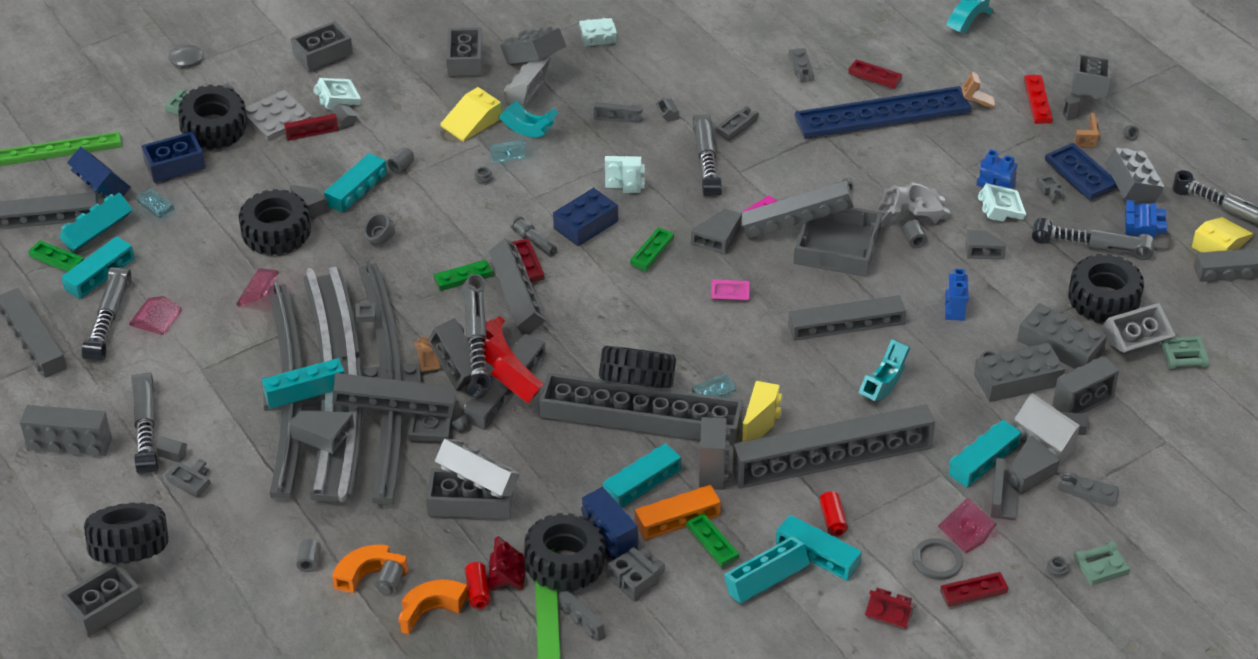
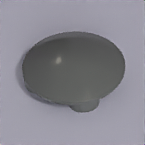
[169,45,203,69]

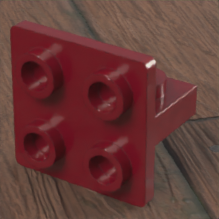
[488,536,525,591]
[865,587,916,628]

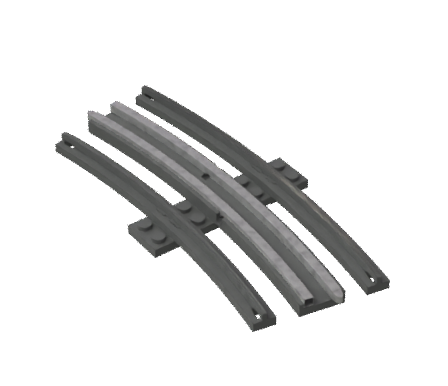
[263,260,421,504]

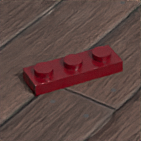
[848,59,902,89]
[284,113,339,141]
[511,238,545,283]
[940,572,1009,607]

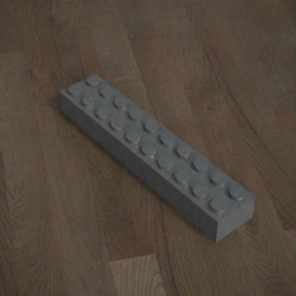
[539,373,743,445]
[732,404,935,489]

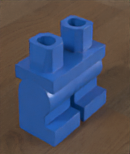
[976,149,1018,189]
[1125,200,1167,239]
[945,269,969,321]

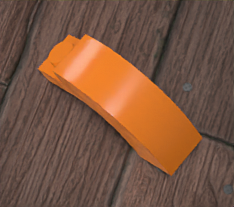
[332,545,408,593]
[398,580,468,635]

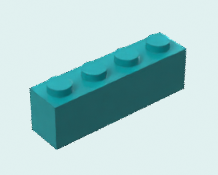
[324,153,387,213]
[59,192,133,253]
[61,236,135,299]
[262,358,345,409]
[949,420,1022,488]
[603,443,681,508]
[776,515,862,581]
[724,536,810,604]

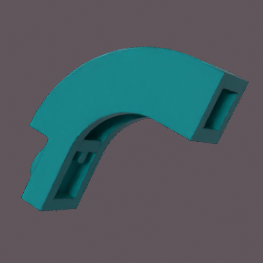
[946,0,993,34]
[498,100,558,138]
[858,339,911,401]

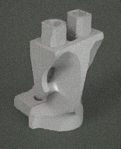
[876,183,950,227]

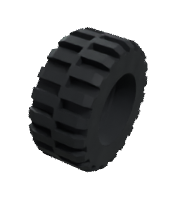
[178,84,246,149]
[238,189,311,256]
[1068,254,1144,322]
[599,346,677,389]
[84,502,169,564]
[524,513,605,592]

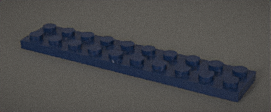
[795,86,971,139]

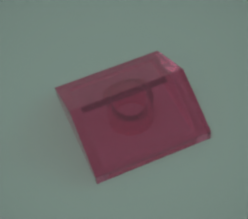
[236,268,279,307]
[129,296,182,335]
[938,498,996,553]

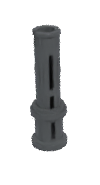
[510,215,557,256]

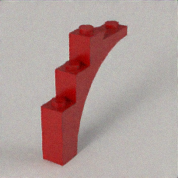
[466,316,544,403]

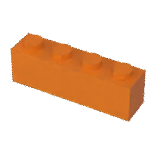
[635,485,721,540]

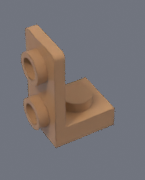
[962,72,995,108]
[1074,113,1100,148]
[413,337,440,372]

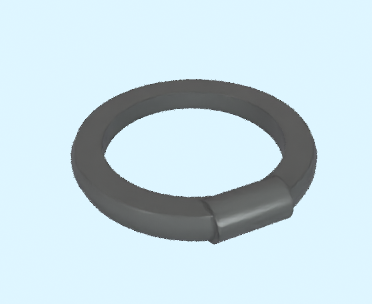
[913,538,963,579]

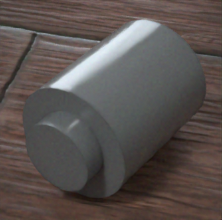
[387,147,414,174]
[903,220,927,248]
[296,539,321,572]
[375,561,404,594]

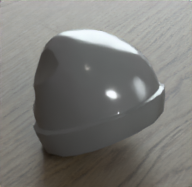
[364,212,395,244]

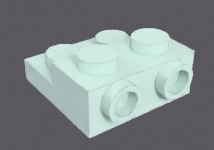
[579,18,616,46]
[314,78,361,110]
[605,156,645,193]
[978,183,1026,221]

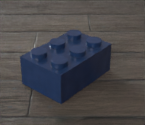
[141,132,205,183]
[67,146,131,198]
[553,187,618,246]
[581,487,638,560]

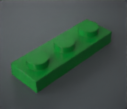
[630,227,674,271]
[28,240,84,272]
[434,259,493,291]
[686,513,739,568]

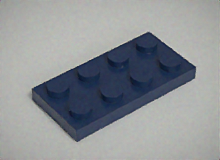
[1045,143,1118,200]

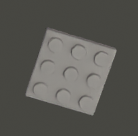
[246,90,312,141]

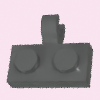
[165,459,211,497]

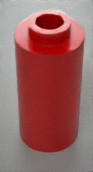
[819,491,848,537]
[464,562,491,609]

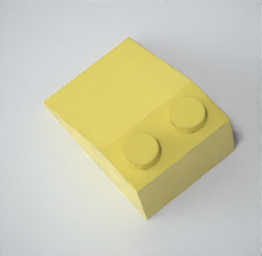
[440,87,502,142]
[1192,217,1254,252]
[742,381,782,442]

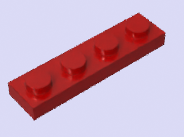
[1024,74,1053,124]

